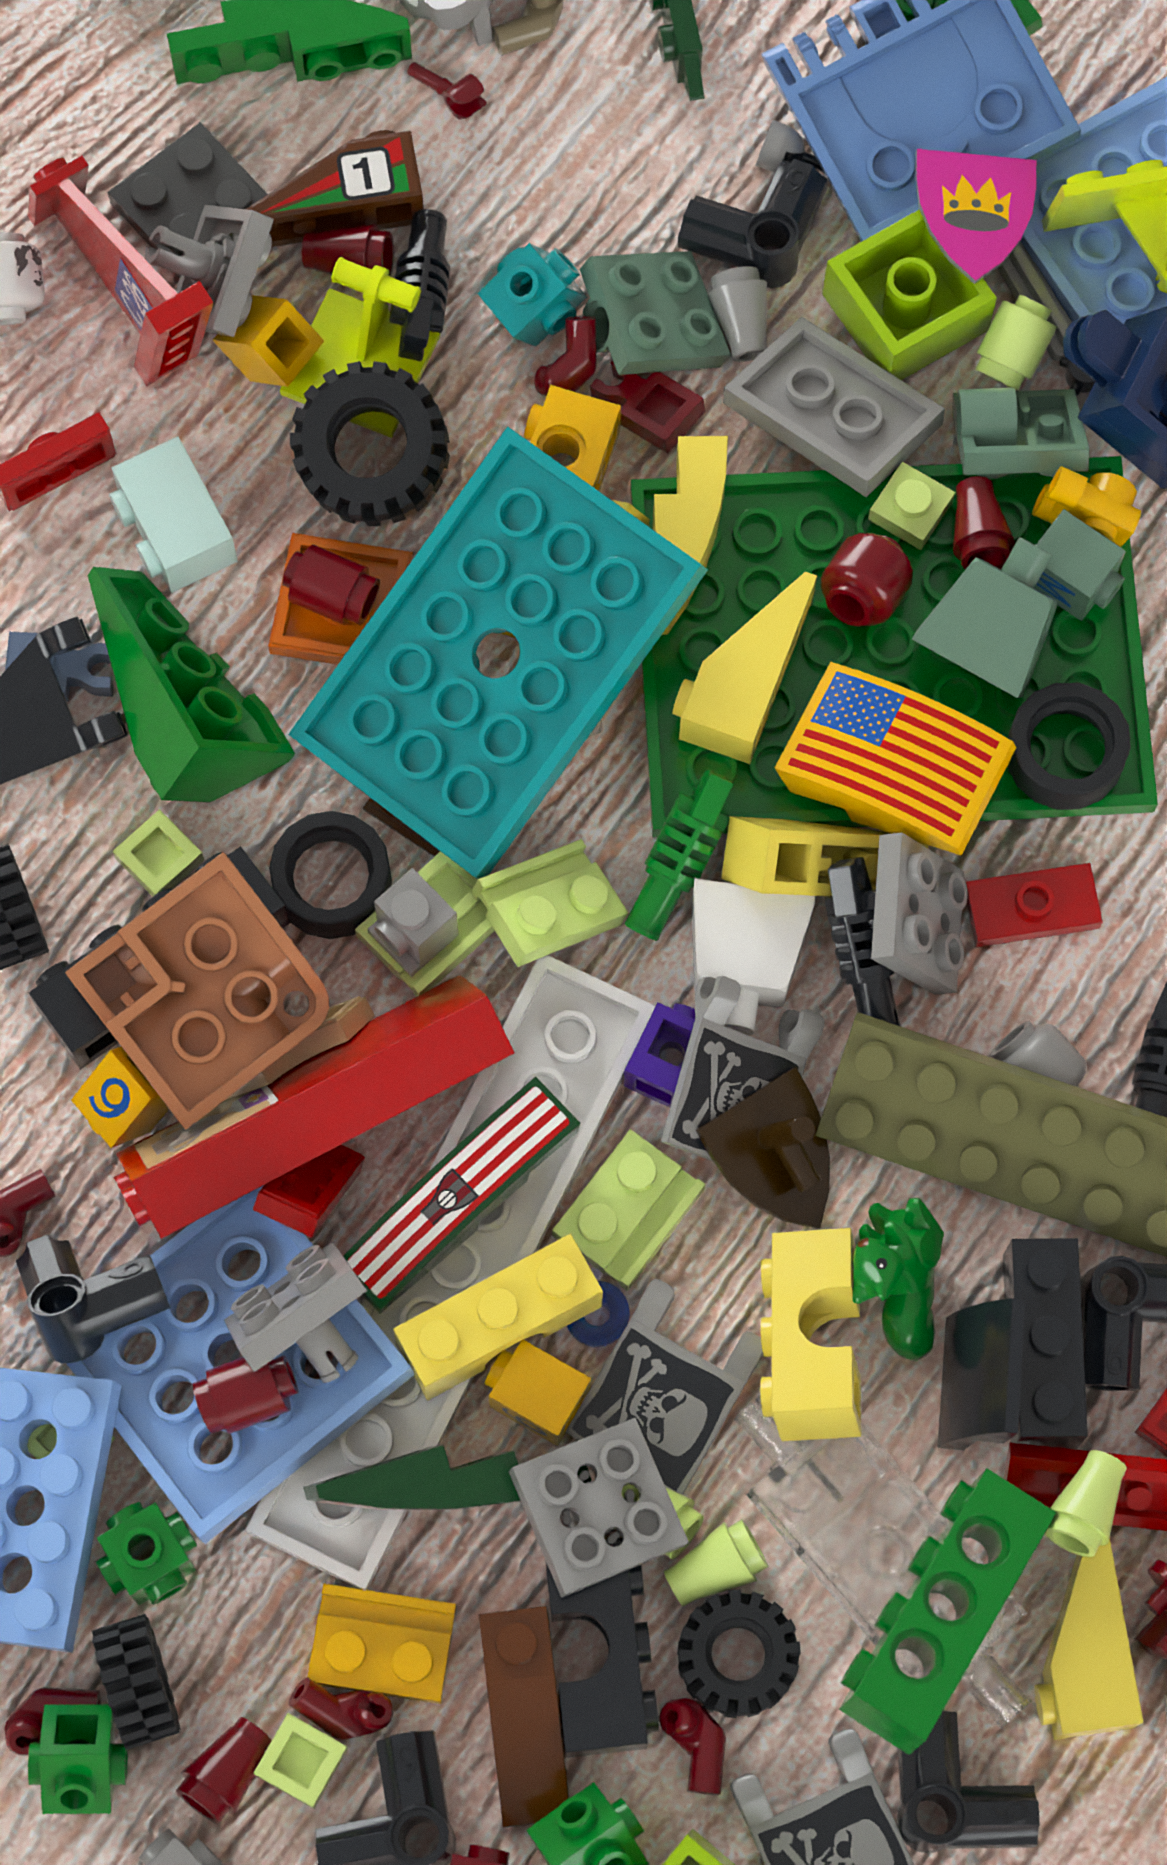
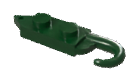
[649,0,705,101]

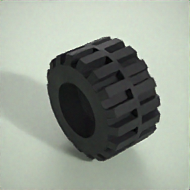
[290,361,450,526]

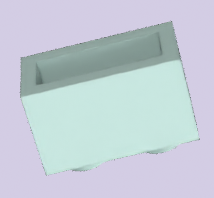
[109,436,238,593]

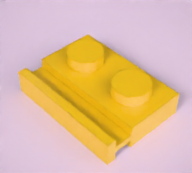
[307,1583,457,1704]

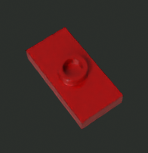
[0,412,116,511]
[966,863,1103,948]
[253,1145,365,1238]

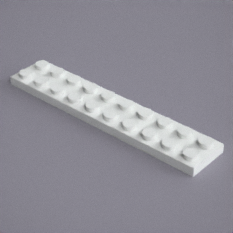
[246,955,655,1591]

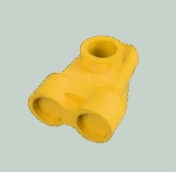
[1032,466,1141,547]

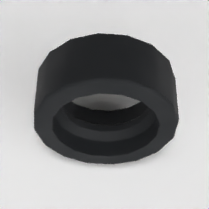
[1007,683,1131,810]
[269,811,392,939]

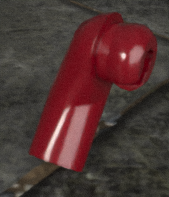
[534,316,597,396]
[0,1169,56,1258]
[289,1677,394,1740]
[4,1687,101,1756]
[659,1698,726,1795]

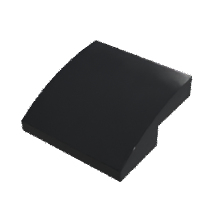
[937,1298,1026,1450]

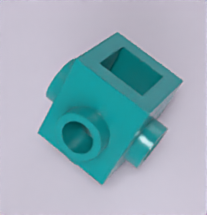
[477,243,587,347]

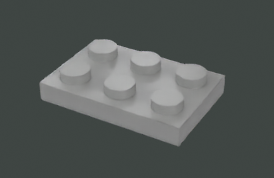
[723,317,945,497]

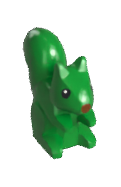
[852,1198,944,1361]

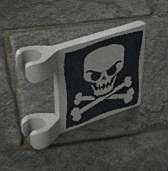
[661,976,825,1161]
[566,1279,763,1495]
[730,1729,914,1865]

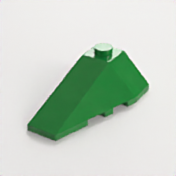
[88,567,296,802]

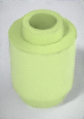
[975,294,1057,391]

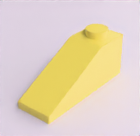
[672,572,817,764]
[721,816,929,896]
[1034,1538,1144,1740]

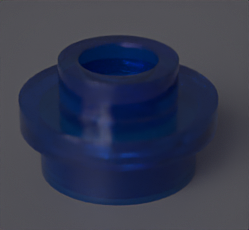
[566,1281,630,1347]

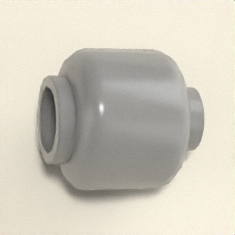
[990,1021,1087,1088]

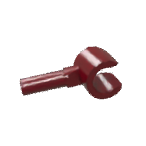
[407,62,487,120]

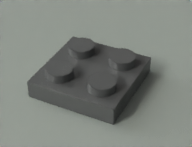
[108,122,268,279]

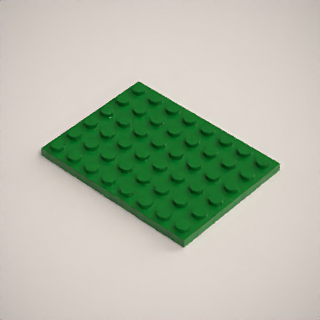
[630,456,1158,838]

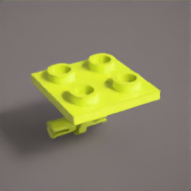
[1041,160,1167,293]
[280,257,440,438]

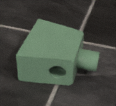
[912,537,1058,698]

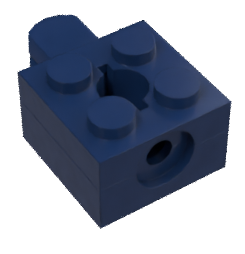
[1063,306,1167,489]

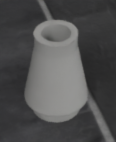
[708,266,768,362]

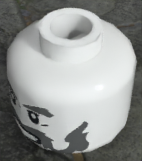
[0,232,45,325]

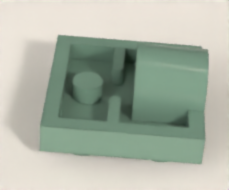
[579,251,731,375]
[952,388,1089,479]

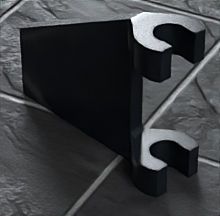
[0,617,129,785]

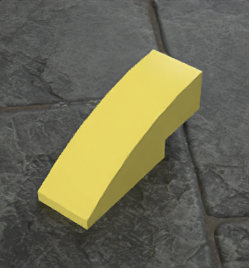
[653,436,728,635]

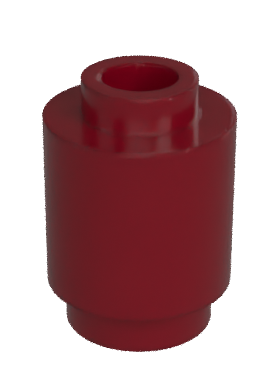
[282,544,380,625]
[193,1355,299,1434]

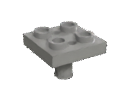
[145,205,274,337]
[871,832,968,995]
[224,1242,367,1383]
[509,1417,689,1598]

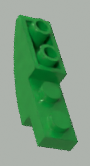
[166,0,412,84]

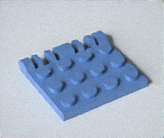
[761,0,1081,242]

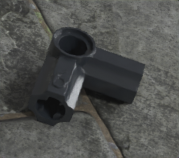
[678,159,828,288]
[16,1234,170,1363]
[1080,1256,1167,1391]
[896,1710,1040,1853]
[315,1730,456,1865]

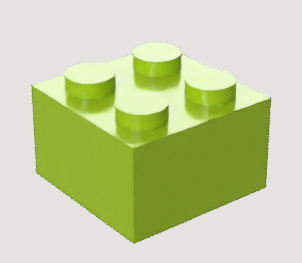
[822,209,997,380]

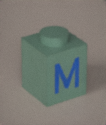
[1035,509,1126,621]

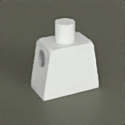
[691,878,816,1035]

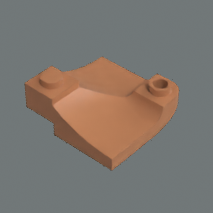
[65,852,329,1130]

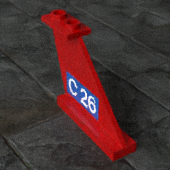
[28,155,214,386]

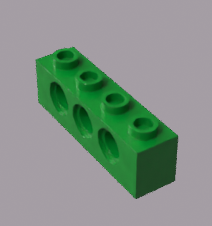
[839,1468,1056,1755]

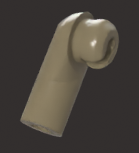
[492,0,564,56]

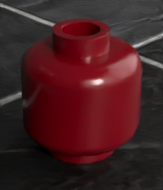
[821,533,913,627]

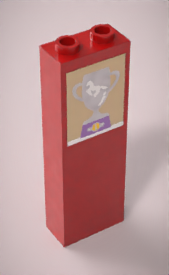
[114,974,515,1239]

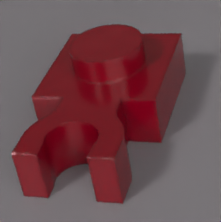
[589,360,705,454]

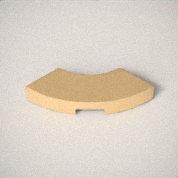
[224,996,375,1101]

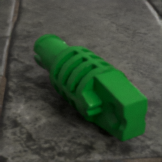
[624,769,733,941]

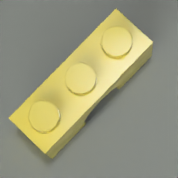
[760,1228,861,1441]
[393,1233,603,1401]

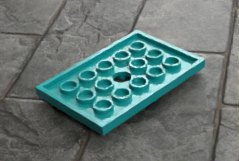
[288,426,708,879]

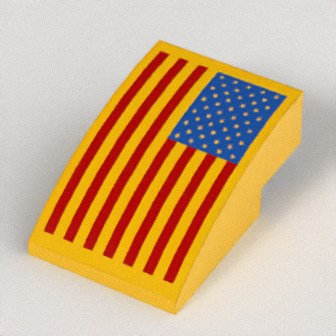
[775,662,1017,856]

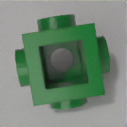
[95,1502,197,1605]
[28,1705,128,1814]
[526,1782,649,1865]

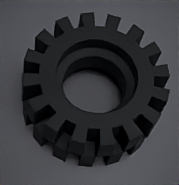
[0,844,49,970]
[677,1590,801,1718]
[92,1614,180,1750]

